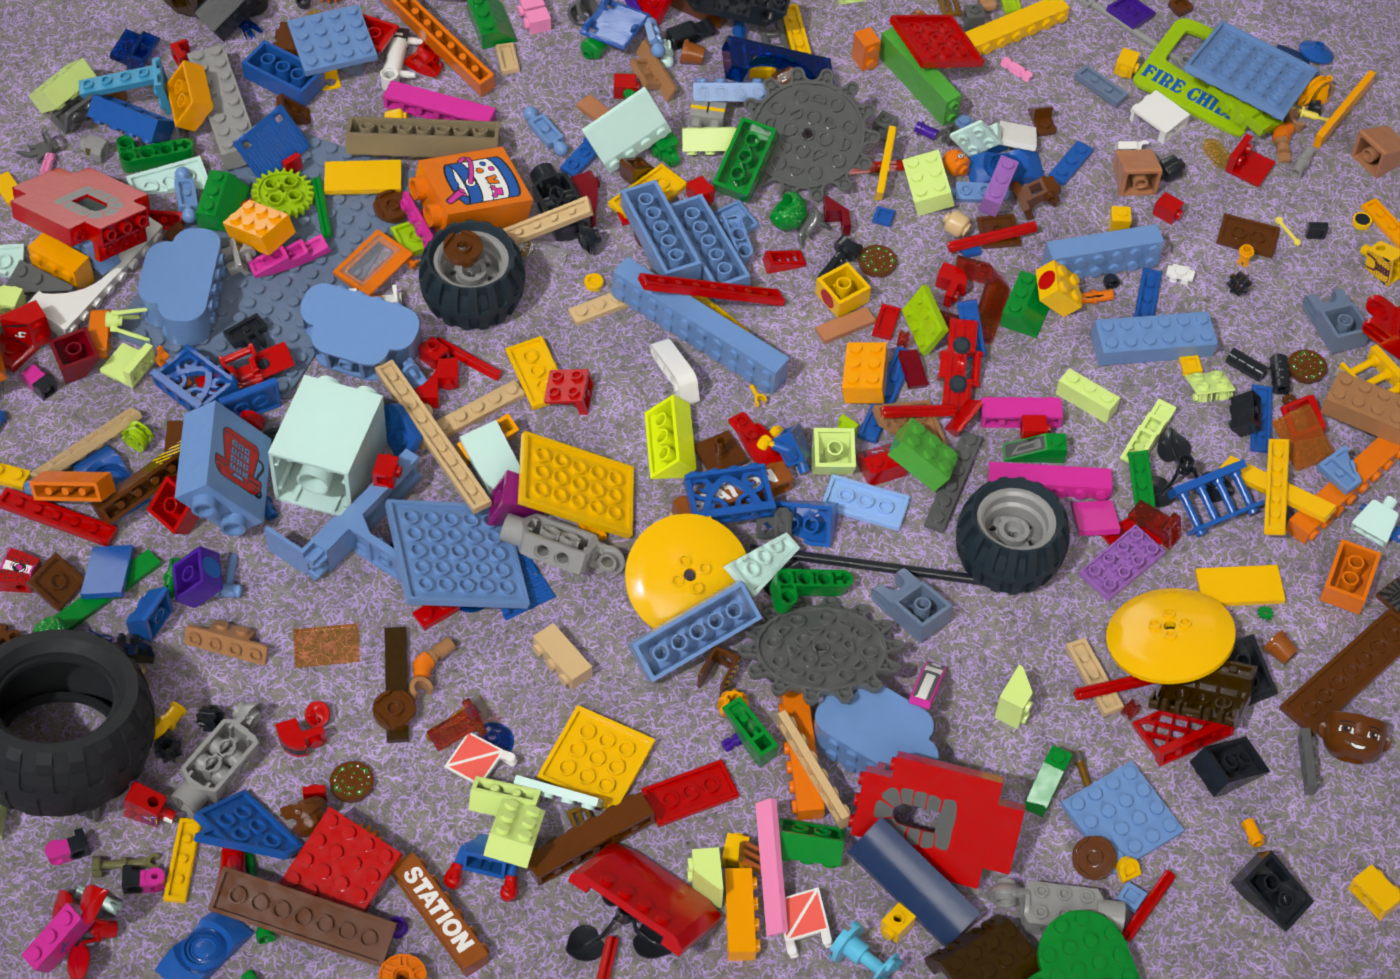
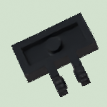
[223,313,268,350]
[112,633,155,664]

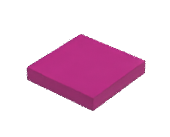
[1071,500,1120,536]

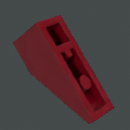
[570,170,600,228]

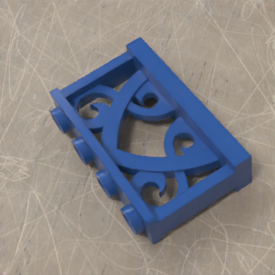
[149,344,239,412]
[683,463,776,524]

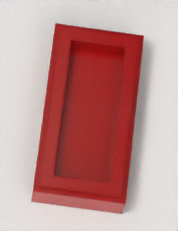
[872,303,901,341]

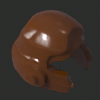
[280,796,326,838]

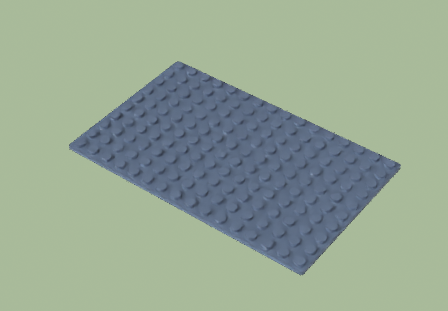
[111,119,416,399]

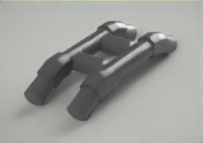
[758,18,794,64]

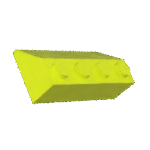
[644,394,697,479]

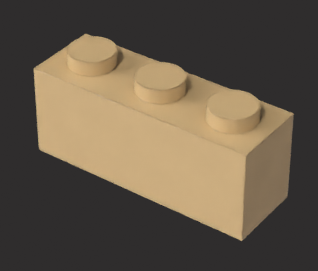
[532,623,592,690]

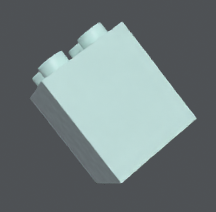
[268,375,387,516]

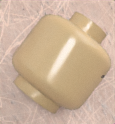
[942,210,972,238]

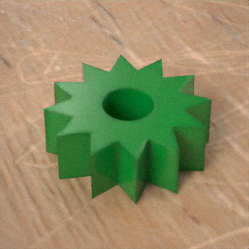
[1257,605,1274,621]

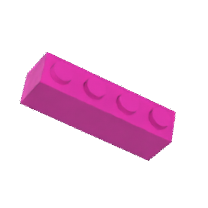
[979,397,1063,428]

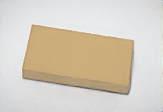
[495,42,520,75]

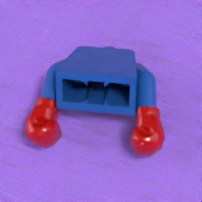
[443,834,519,902]

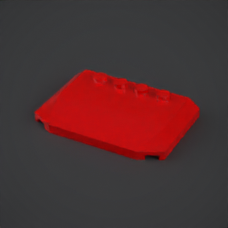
[568,843,722,957]

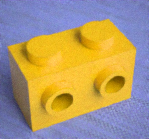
[1348,864,1400,921]

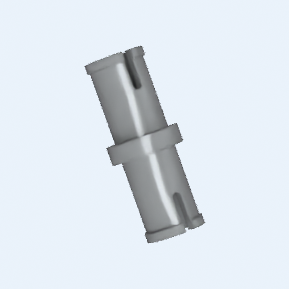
[1290,146,1315,178]

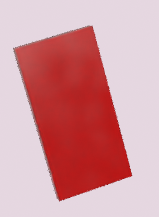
[641,759,740,828]

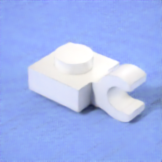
[1115,140,1149,150]

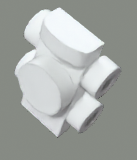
[1166,264,1195,285]

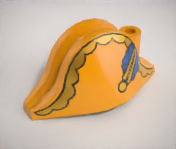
[1297,75,1335,107]

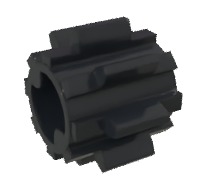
[1226,271,1253,296]
[196,705,225,732]
[154,735,182,764]

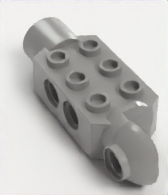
[499,513,625,575]
[170,701,263,817]
[987,878,1126,935]

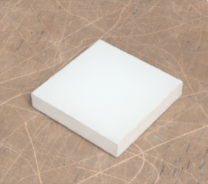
[999,121,1037,151]

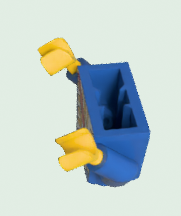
[757,423,811,474]

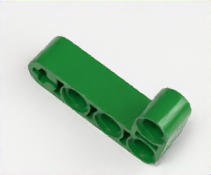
[116,135,195,173]
[770,569,853,614]

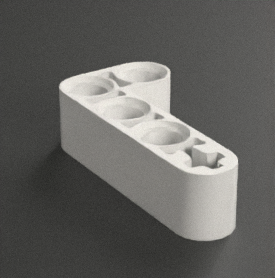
[650,338,700,405]

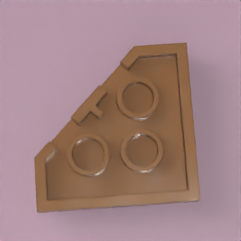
[872,400,948,445]

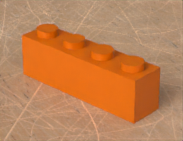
[29,471,116,502]

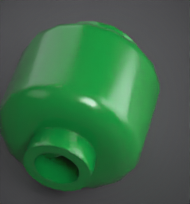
[580,37,607,60]

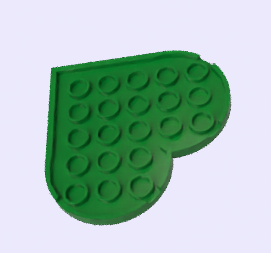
[1028,910,1140,979]

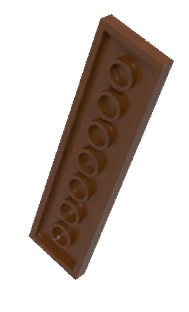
[1279,608,1400,736]
[208,866,398,967]

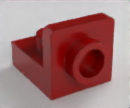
[170,38,190,67]

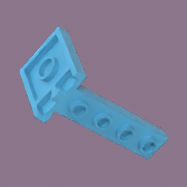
[79,57,172,115]

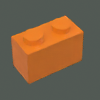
[852,27,881,71]

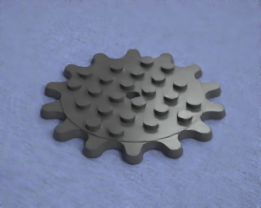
[735,67,880,202]
[738,596,904,705]

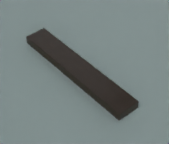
[384,627,409,743]

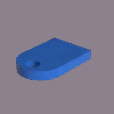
[384,403,423,457]

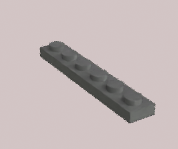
[924,431,983,533]

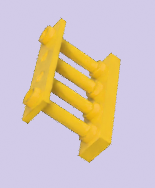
[1338,344,1400,394]

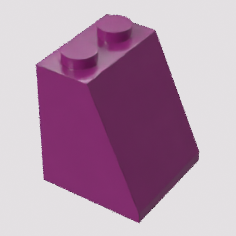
[487,470,545,526]

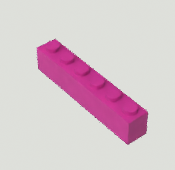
[383,80,496,121]
[987,462,1112,501]

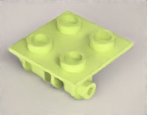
[1185,370,1235,403]

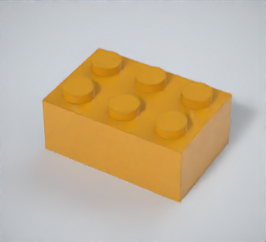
[166,60,213,132]
[223,200,296,256]
[27,233,95,292]
[842,342,889,404]

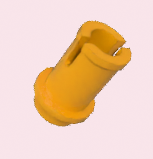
[1237,244,1254,267]
[1241,818,1265,848]

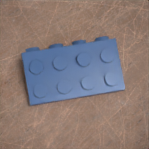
[692,78,767,102]

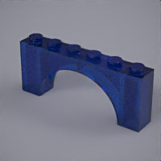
[722,35,834,83]

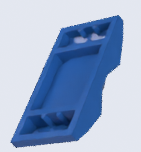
[968,148,1044,185]
[72,445,151,521]
[155,911,254,979]

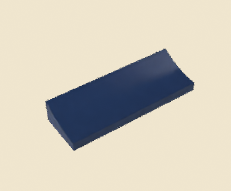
[847,817,981,948]

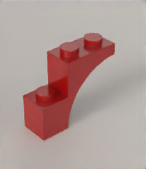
[414,358,459,409]

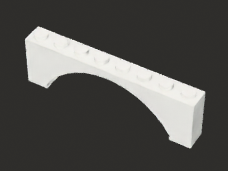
[28,217,163,336]

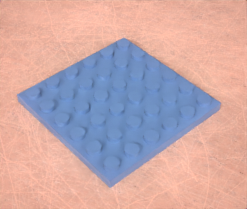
[1183,20,1319,121]
[385,499,530,609]

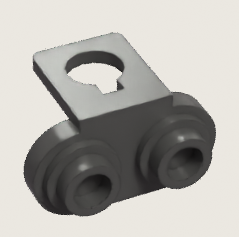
[756,507,794,540]

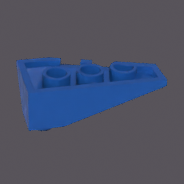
[752,499,838,547]

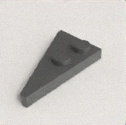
[6,260,77,295]

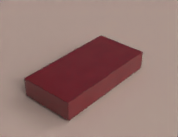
[898,349,929,389]

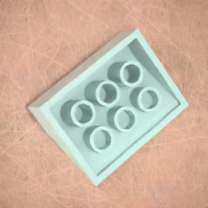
[582,87,671,173]

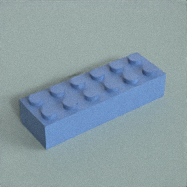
[620,180,702,279]
[670,194,751,303]
[1041,224,1164,280]
[1090,311,1218,366]
[627,581,762,682]

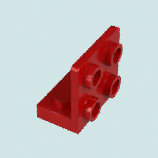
[1225,133,1275,187]
[544,369,594,415]

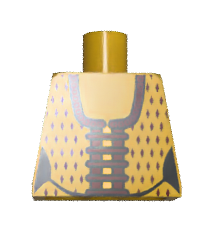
[1360,241,1400,287]

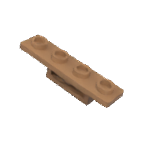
[629,40,677,101]
[185,620,268,665]

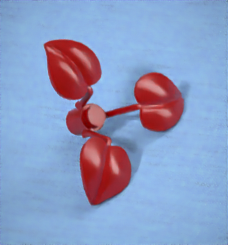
[52,885,118,979]

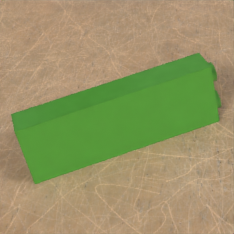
[879,27,962,126]

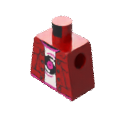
[0,547,42,593]

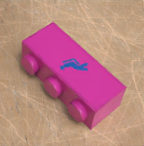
[22,902,95,973]

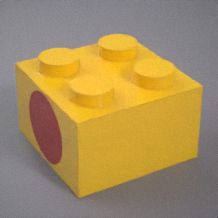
[1036,260,1082,317]
[815,262,871,318]

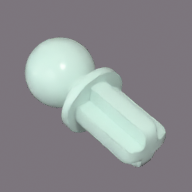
[659,39,674,69]

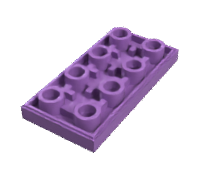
[1078,524,1166,602]

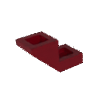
[823,196,851,236]

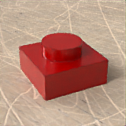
[302,784,327,803]

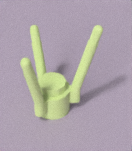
[105,308,151,342]

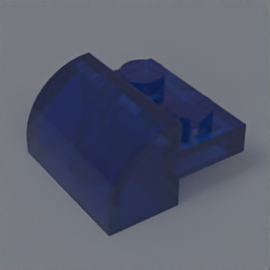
[110,29,160,70]

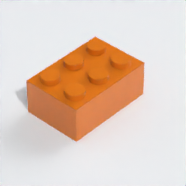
[1319,539,1382,615]

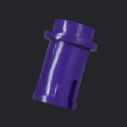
[914,121,939,141]

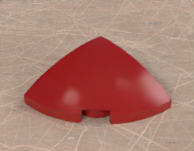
[404,42,443,78]

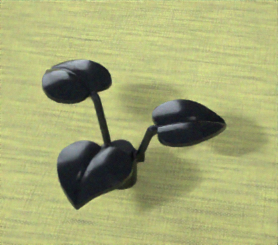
[1152,427,1235,507]
[565,895,672,962]

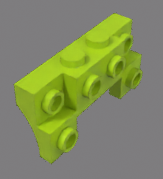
[1208,85,1284,137]

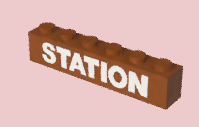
[671,460,794,515]
[391,852,490,977]

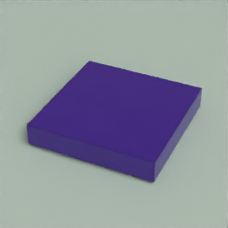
[1106,0,1156,30]

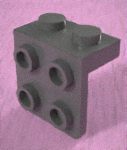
[50,94,93,135]

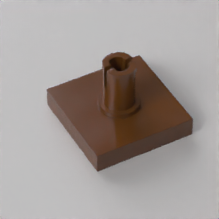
[694,430,748,471]

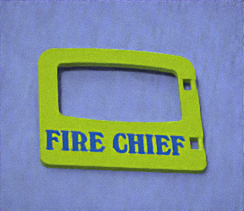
[1133,18,1248,137]

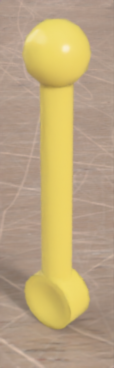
[1275,217,1301,246]

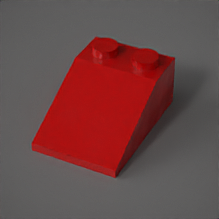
[362,13,399,53]

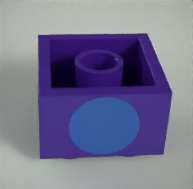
[172,546,223,608]

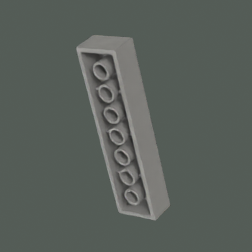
[187,44,252,171]

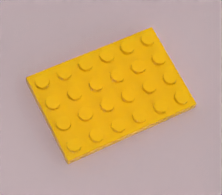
[518,431,634,539]

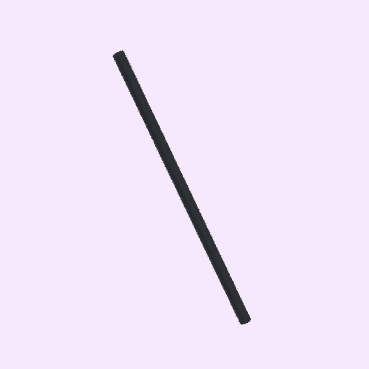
[749,544,984,586]

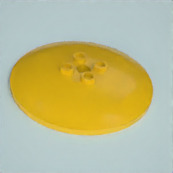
[625,514,746,629]
[1106,588,1236,684]

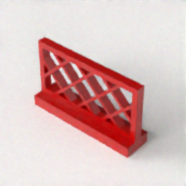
[1132,710,1234,767]

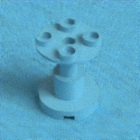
[828,920,903,979]

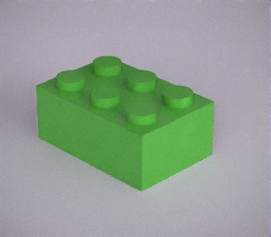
[887,418,959,492]

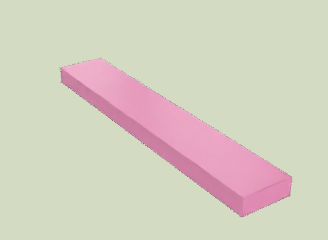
[755,798,788,937]

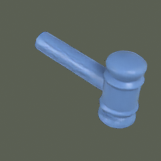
[214,554,243,598]

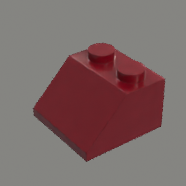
[48,326,100,384]

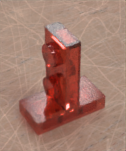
[1128,500,1182,551]
[427,698,488,751]

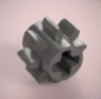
[940,124,960,147]

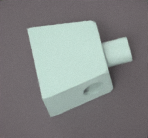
[1351,496,1399,548]

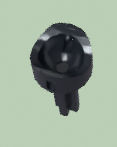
[817,233,863,278]

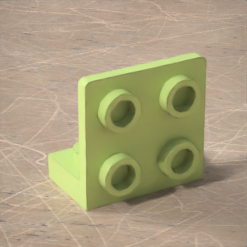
[100,343,155,388]

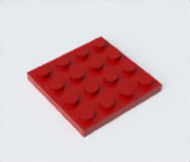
[889,15,985,68]
[279,806,404,912]

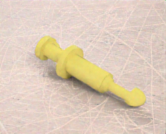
[1289,106,1329,122]

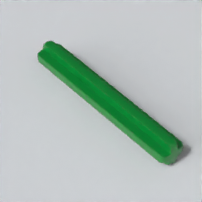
[312,176,332,239]

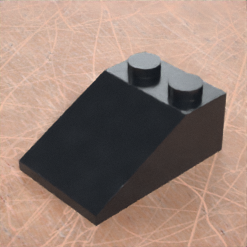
[1227,634,1278,706]
[1190,736,1271,797]
[1230,850,1314,932]

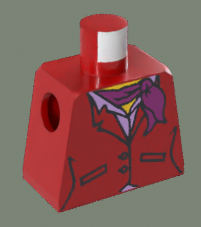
[124,781,177,828]

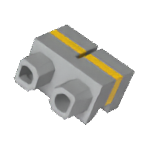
[689,98,727,127]

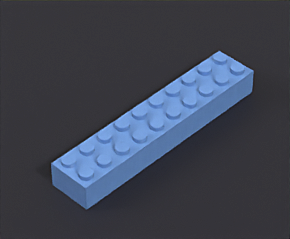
[611,257,789,394]

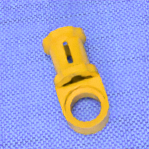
[154,701,187,740]

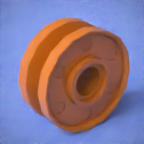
[378,954,427,979]

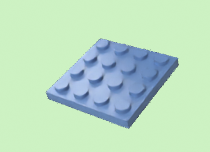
[287,4,378,77]
[1060,761,1185,875]

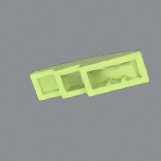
[1120,399,1176,464]

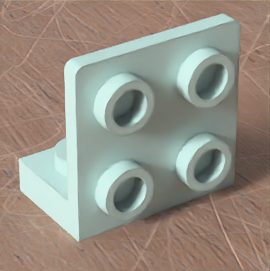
[950,120,1002,156]

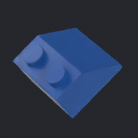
[126,587,173,643]

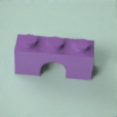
[979,155,1019,217]

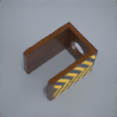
[697,646,740,697]

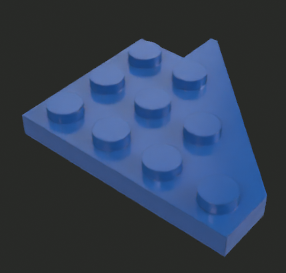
[193,789,304,860]

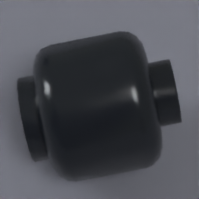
[1158,155,1185,182]

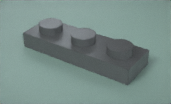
[1297,728,1320,795]

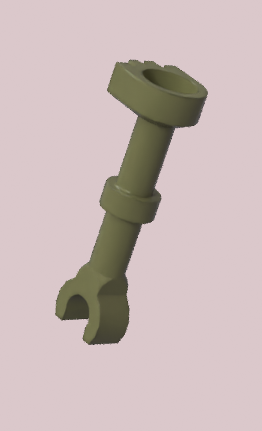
[92,853,160,878]

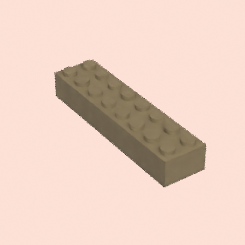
[345,116,501,158]

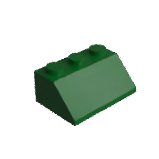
[467,0,517,50]
[196,170,250,232]
[1000,271,1049,338]
[779,818,846,868]

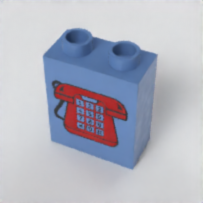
[175,400,271,536]

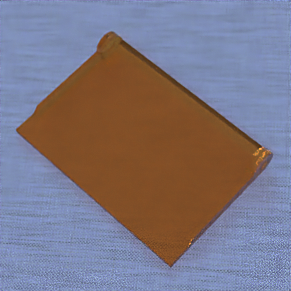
[1272,404,1334,472]
[293,623,360,668]

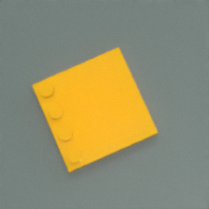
[537,705,655,810]

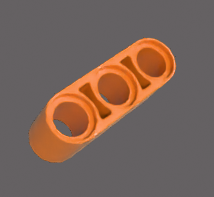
[88,309,112,359]

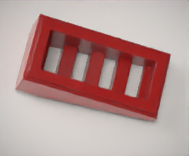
[762,250,806,274]

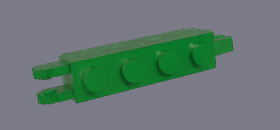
[623,89,680,167]

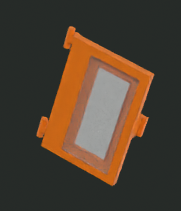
[333,229,419,298]

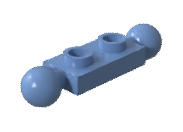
[643,17,665,58]
[523,106,569,156]
[174,167,198,223]
[949,182,1010,203]

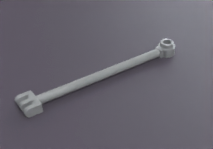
[1078,0,1191,71]

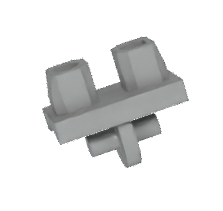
[222,237,256,276]

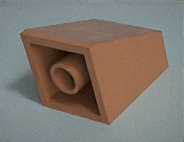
[1351,126,1400,179]
[1112,149,1162,196]

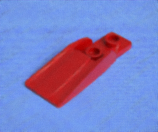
[728,412,792,467]

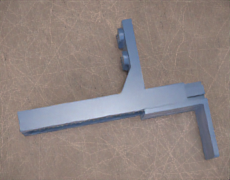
[264,449,421,582]

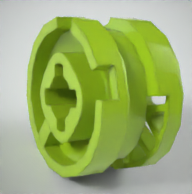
[121,420,154,452]

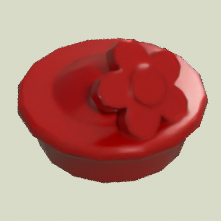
[304,701,330,727]

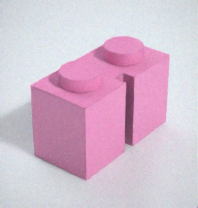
[517,0,551,35]

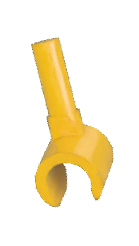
[750,384,767,408]

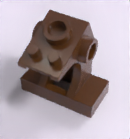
[1010,176,1061,221]

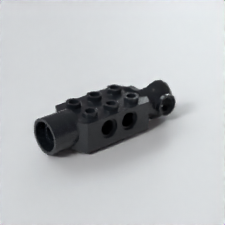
[530,163,601,255]

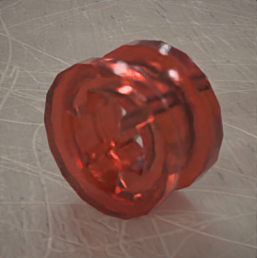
[896,330,910,349]
[1121,699,1142,721]

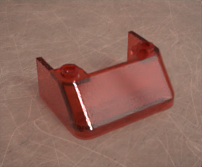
[940,255,1010,344]

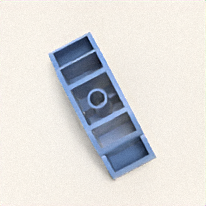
[138,228,227,346]
[300,283,422,381]
[813,686,939,775]

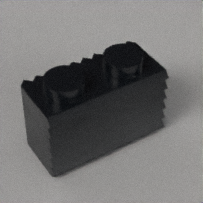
[1229,390,1261,437]

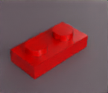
[412,605,460,631]

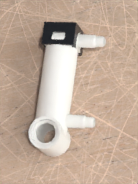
[380,28,424,91]

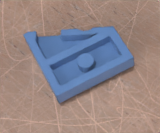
[1316,445,1362,496]

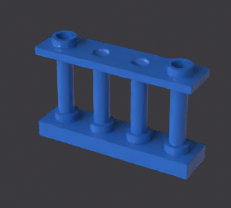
[1167,459,1265,537]

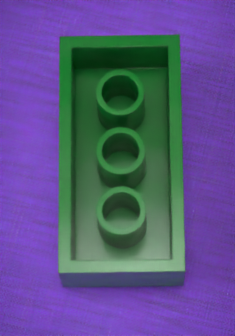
[712,117,779,204]

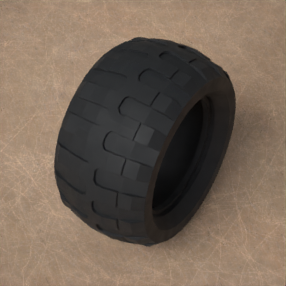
[0,629,155,817]

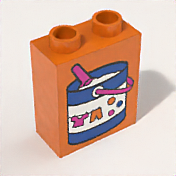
[409,146,533,231]

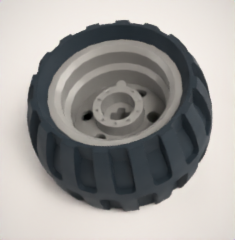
[419,220,525,331]
[956,476,1070,595]

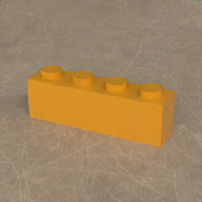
[724,868,760,961]

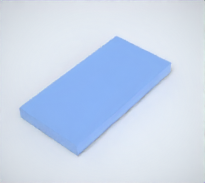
[822,474,911,531]

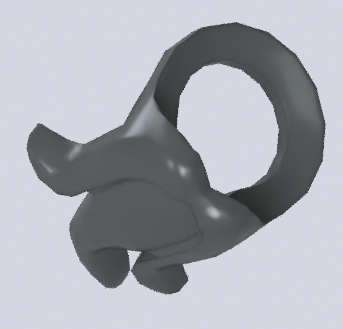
[16,128,61,163]
[796,207,831,249]

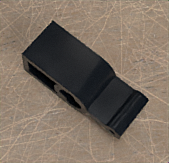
[666,18,717,51]

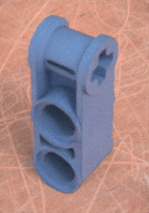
[719,211,753,265]

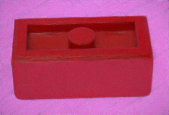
[148,210,185,231]
[945,399,983,437]

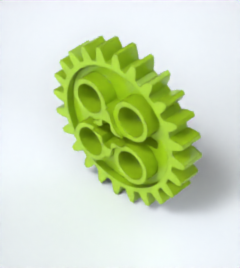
[251,168,314,219]

